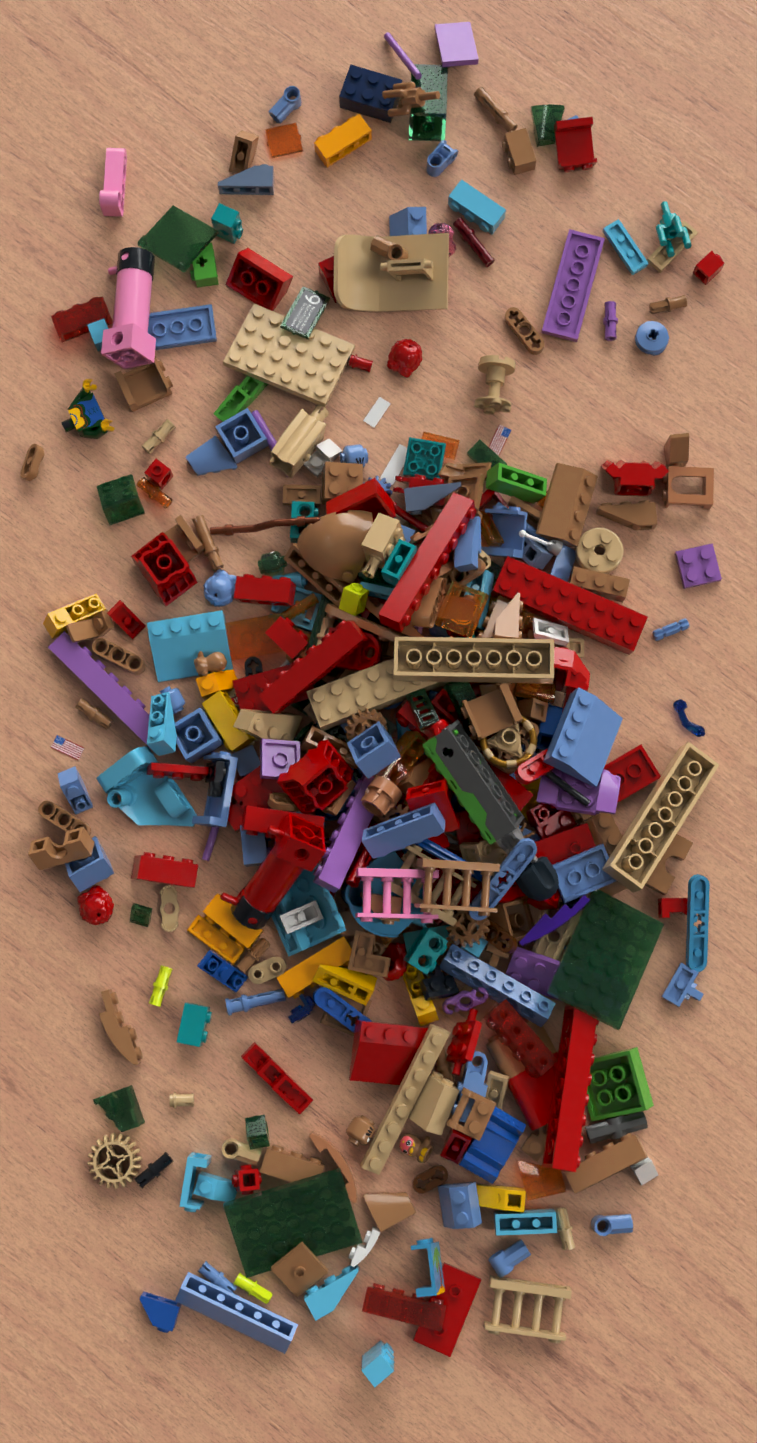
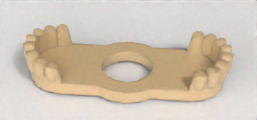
[160,885,180,932]

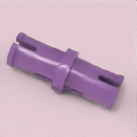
[603,301,618,341]

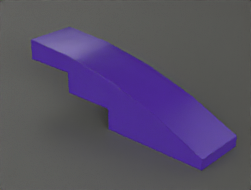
[519,895,590,946]

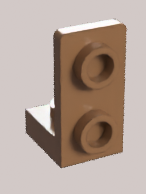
[66,610,114,643]

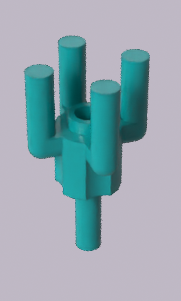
[656,201,692,257]

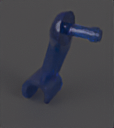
[673,699,705,737]

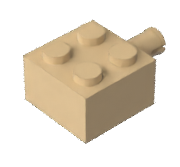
[361,513,405,578]

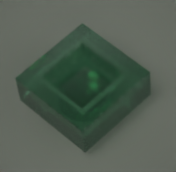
[129,903,152,927]

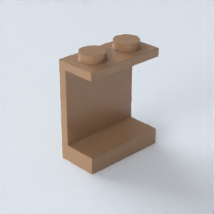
[460,683,523,740]

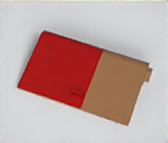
[486,1021,558,1131]

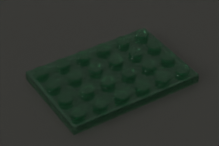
[546,889,664,1030]
[223,1168,363,1278]

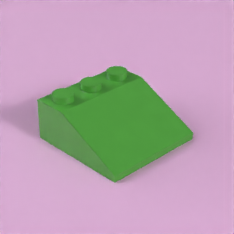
[587,1047,654,1122]

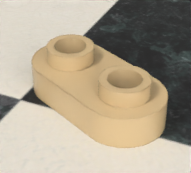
[248,957,286,984]

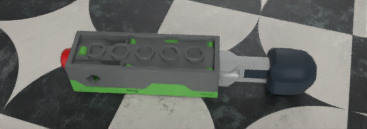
[423,719,559,901]

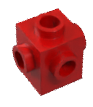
[232,1165,262,1195]

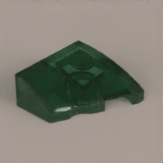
[531,104,565,147]
[93,1085,145,1132]

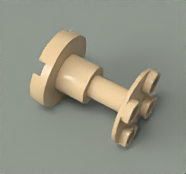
[474,355,516,414]

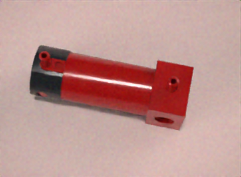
[220,813,326,930]

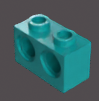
[290,501,319,543]
[403,926,448,975]

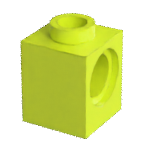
[339,583,369,616]

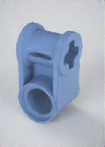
[426,140,459,177]

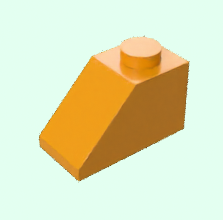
[196,669,237,700]

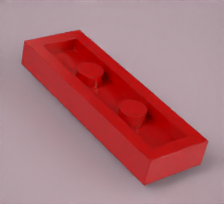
[147,762,208,781]

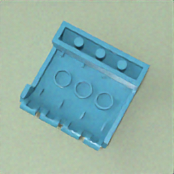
[271,864,346,957]

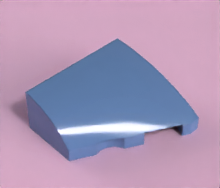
[185,435,238,476]

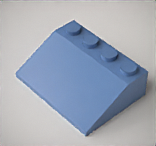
[543,687,623,788]

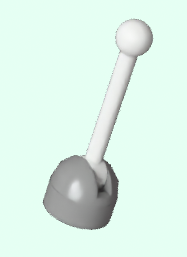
[519,530,563,556]

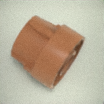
[361,776,403,817]

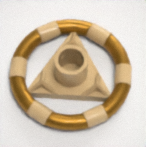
[480,715,537,768]

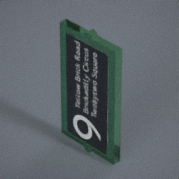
[280,286,330,339]

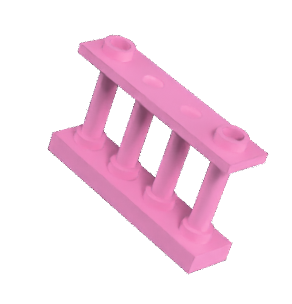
[355,868,439,923]

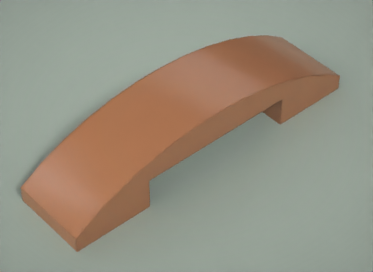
[309,1131,357,1204]

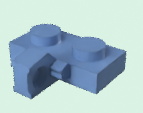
[661,963,704,1007]

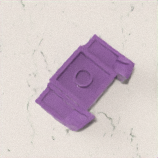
[536,768,621,816]

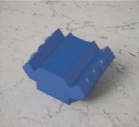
[459,1106,526,1184]

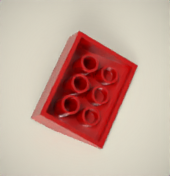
[349,1020,429,1085]

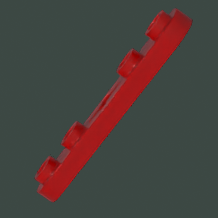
[514,748,555,785]

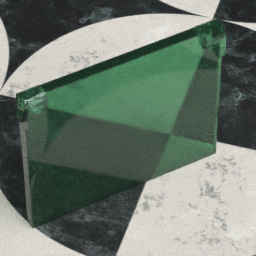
[138,205,219,272]

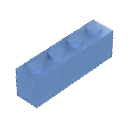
[362,802,446,859]

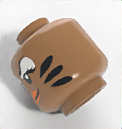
[346,1115,376,1147]

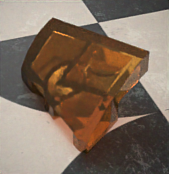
[517,1160,566,1201]

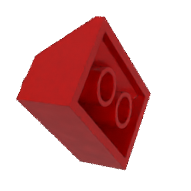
[225,248,293,311]

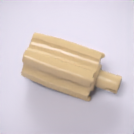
[269,405,329,478]

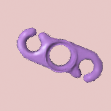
[442,987,489,1015]

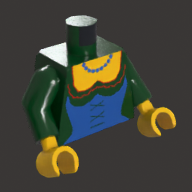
[61,379,114,439]

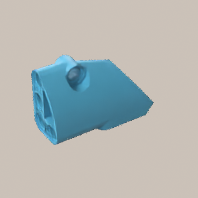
[96,746,197,827]

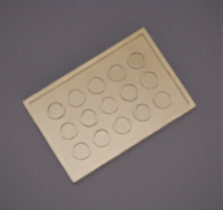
[223,304,355,407]

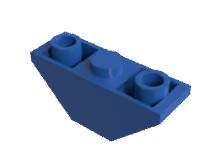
[197,950,248,993]

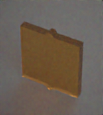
[265,123,303,158]

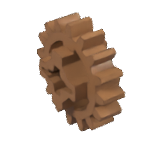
[345,708,388,741]
[446,910,490,948]

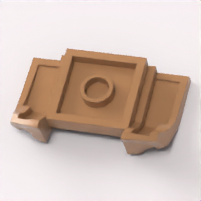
[431,462,492,523]

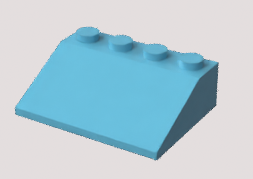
[147,610,233,682]

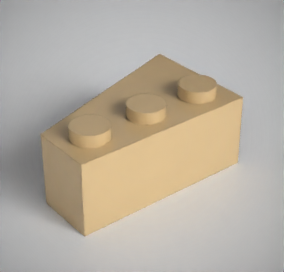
[233,709,303,741]

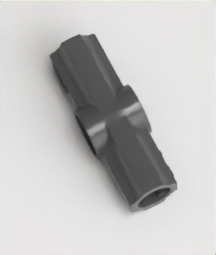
[585,1111,648,1144]

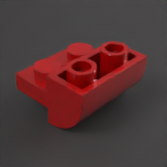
[526,803,577,839]

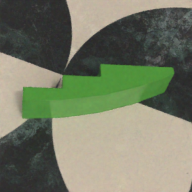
[214,376,268,422]

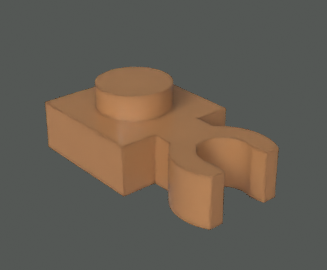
[521,1125,547,1162]

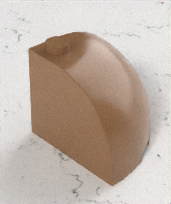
[297,510,373,584]

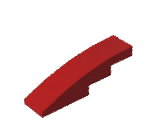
[241,1042,313,1115]

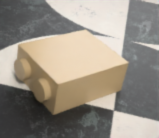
[408,1071,460,1135]

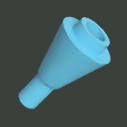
[273,571,308,589]

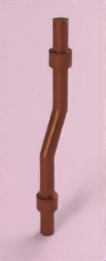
[210,516,321,536]

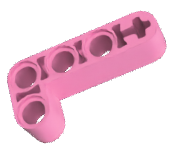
[99,148,127,217]

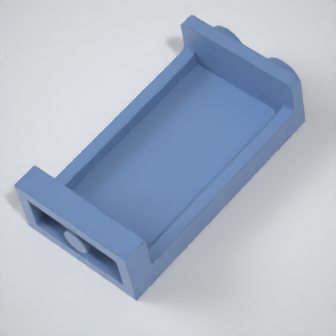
[192,751,238,827]

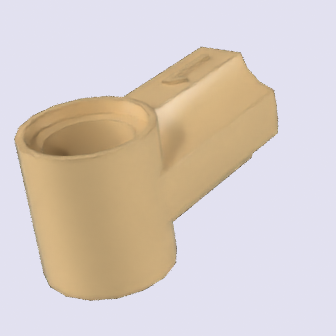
[222,1138,262,1166]

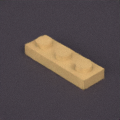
[647,221,698,273]

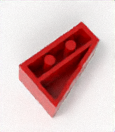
[131,852,198,888]

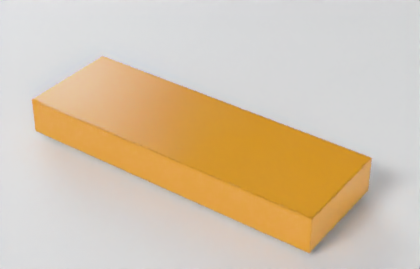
[187,914,245,965]

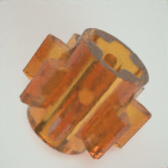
[519,611,534,634]

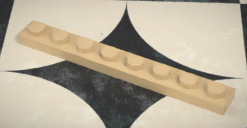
[360,1024,450,1175]

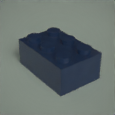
[339,64,402,123]

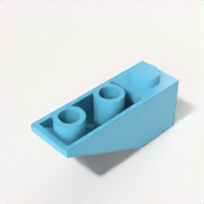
[147,692,177,756]
[304,1265,359,1321]

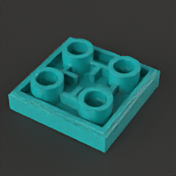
[403,437,446,480]

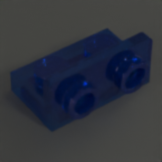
[288,994,316,1024]

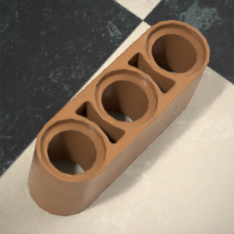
[411,577,447,628]
[92,638,145,675]
[38,801,91,835]

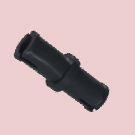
[135,1152,174,1189]

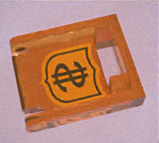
[435,581,489,638]

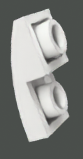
[348,1227,380,1267]

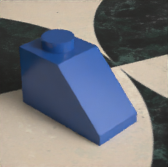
[140,1292,182,1333]

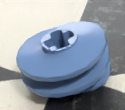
[635,321,669,356]

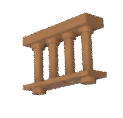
[414,858,500,916]

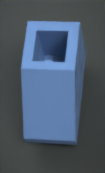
[58,766,93,815]

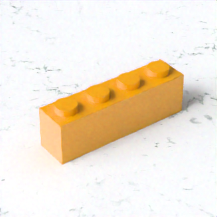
[276,936,352,999]

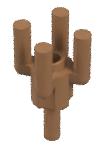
[382,82,440,117]

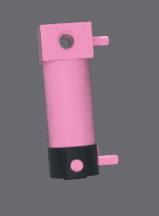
[101,247,156,369]

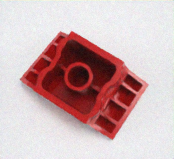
[601,459,669,497]
[131,532,198,607]
[277,740,354,814]

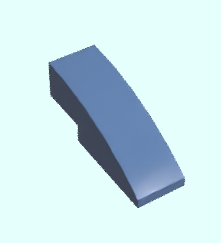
[454,516,481,572]

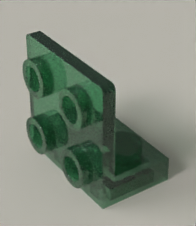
[97,474,145,525]

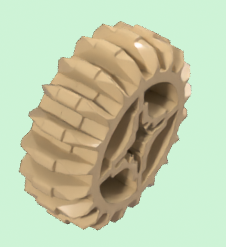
[87,1133,142,1189]

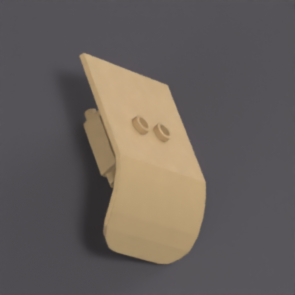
[334,233,449,312]

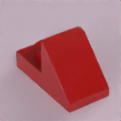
[107,600,146,639]

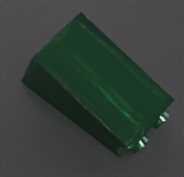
[409,64,448,141]

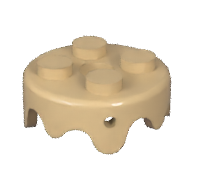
[575,528,623,574]

